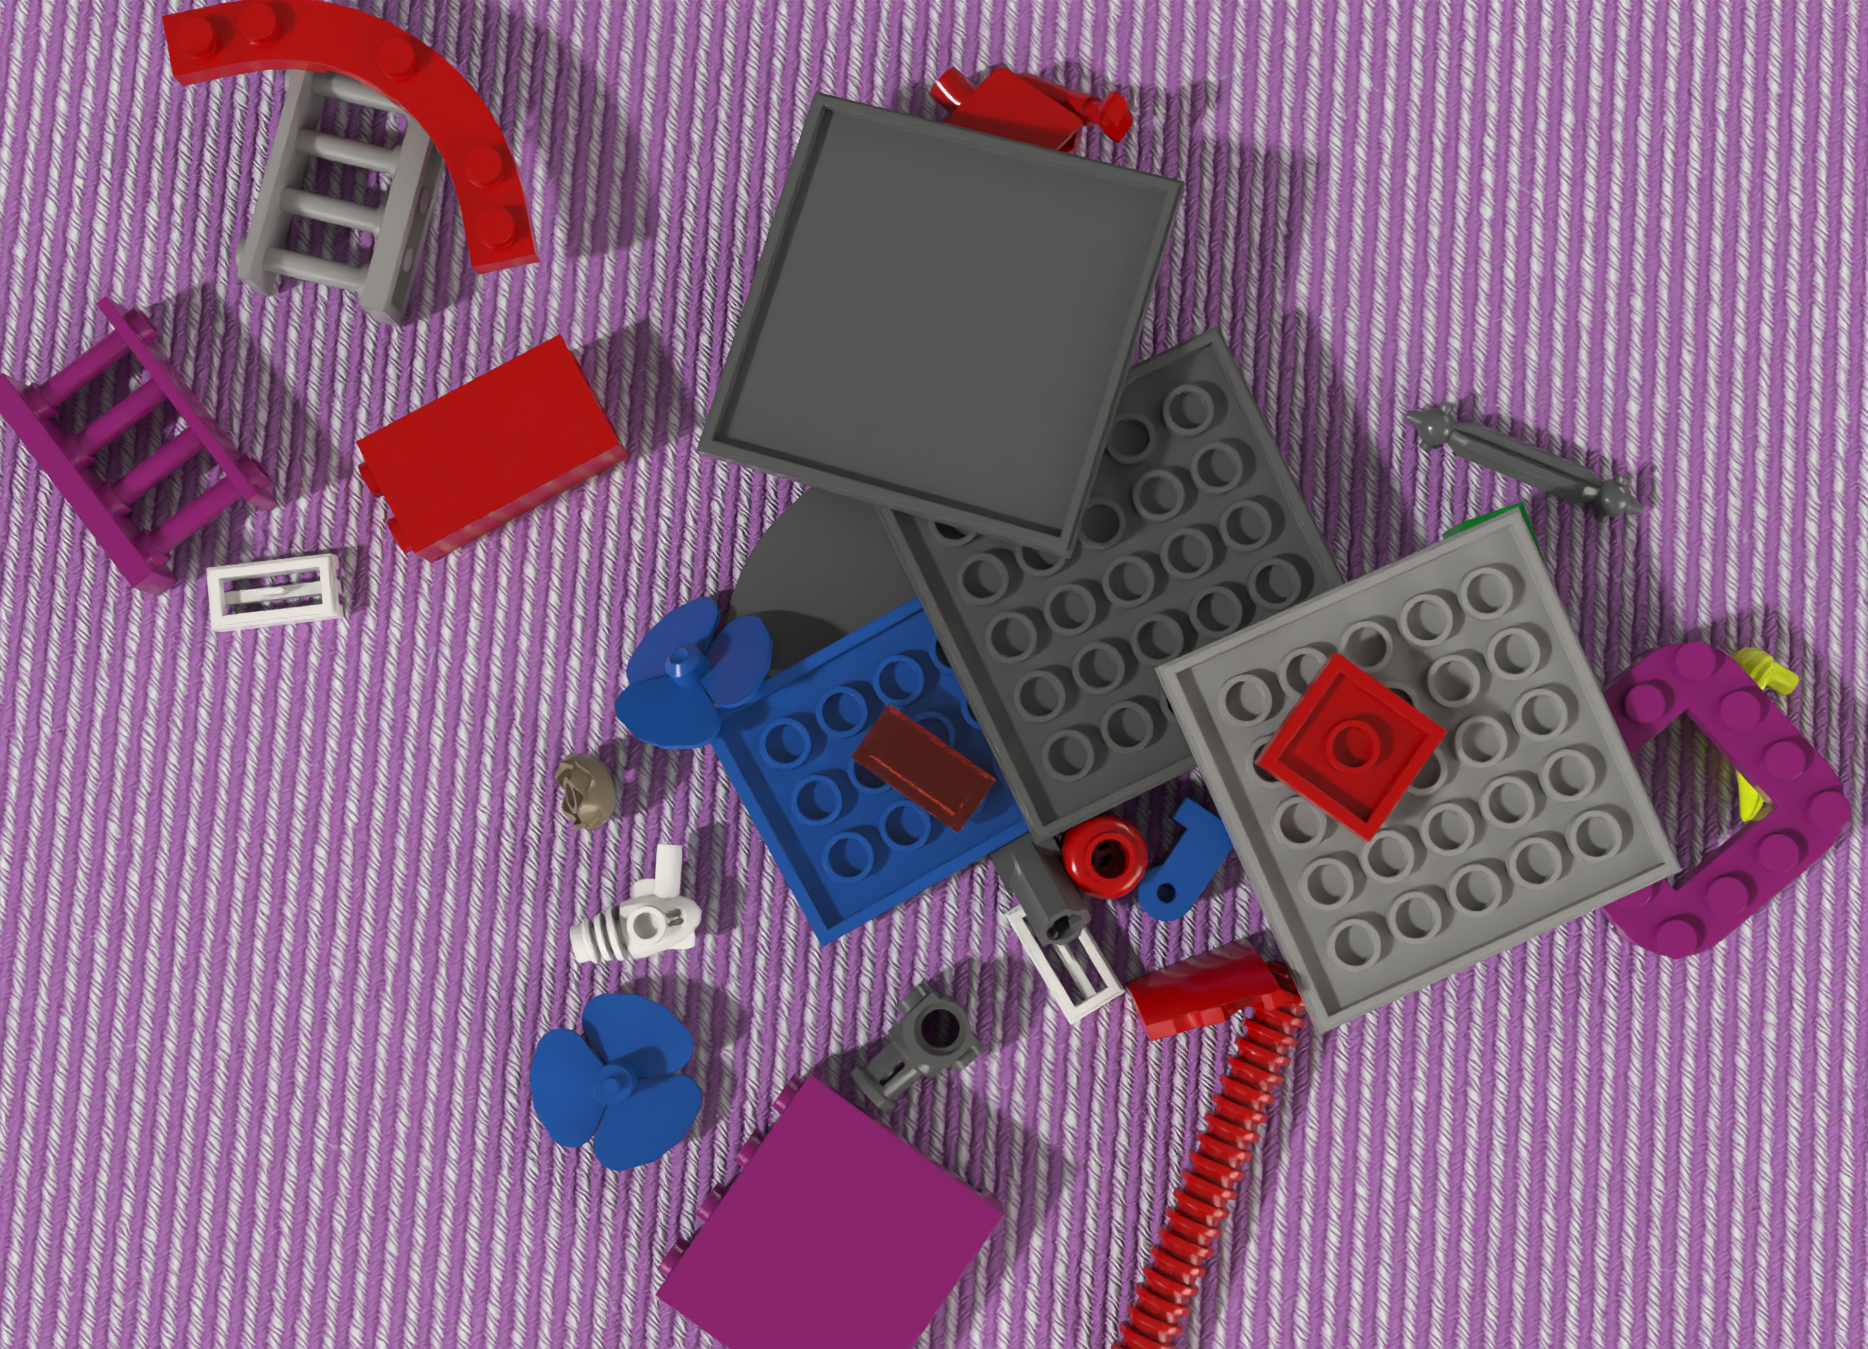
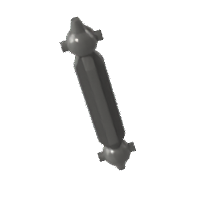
[1405,401,1644,523]

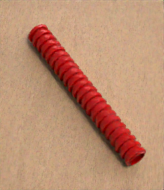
[1111,959,1306,1349]

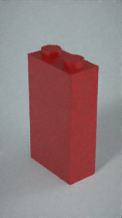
[356,334,629,562]

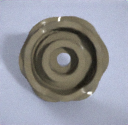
[555,753,616,832]

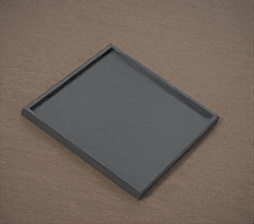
[697,91,1185,559]

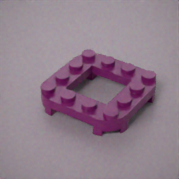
[1599,641,1851,959]

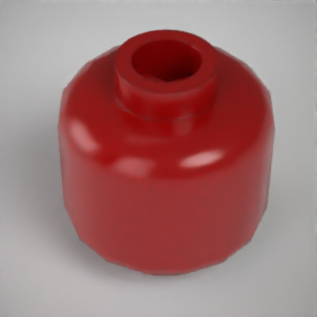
[1059,813,1148,900]

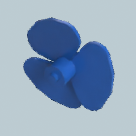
[615,597,773,750]
[529,993,703,1171]

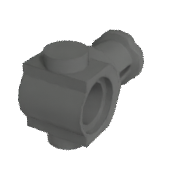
[849,979,985,1115]

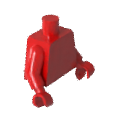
[930,67,1134,154]

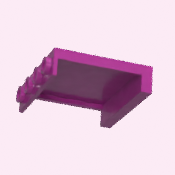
[655,1067,1004,1349]

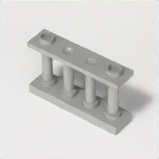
[235,69,445,328]

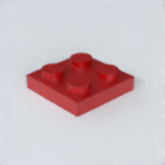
[1254,652,1448,842]

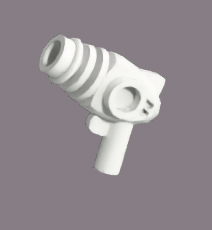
[570,844,702,964]

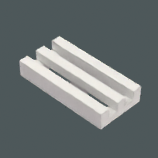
[206,553,344,632]
[1004,904,1126,1025]

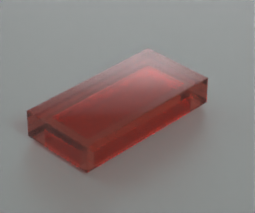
[851,704,996,834]

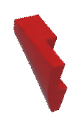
[1125,938,1287,1041]

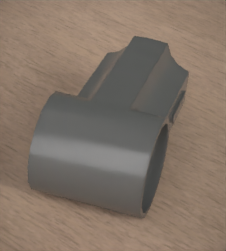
[988,831,1092,946]

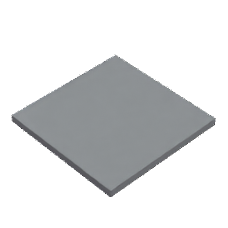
[1154,507,1682,1034]

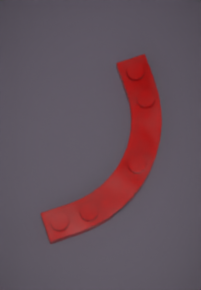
[162,0,541,275]

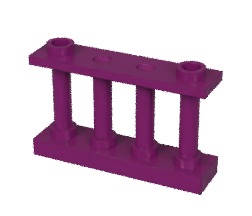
[0,296,279,596]

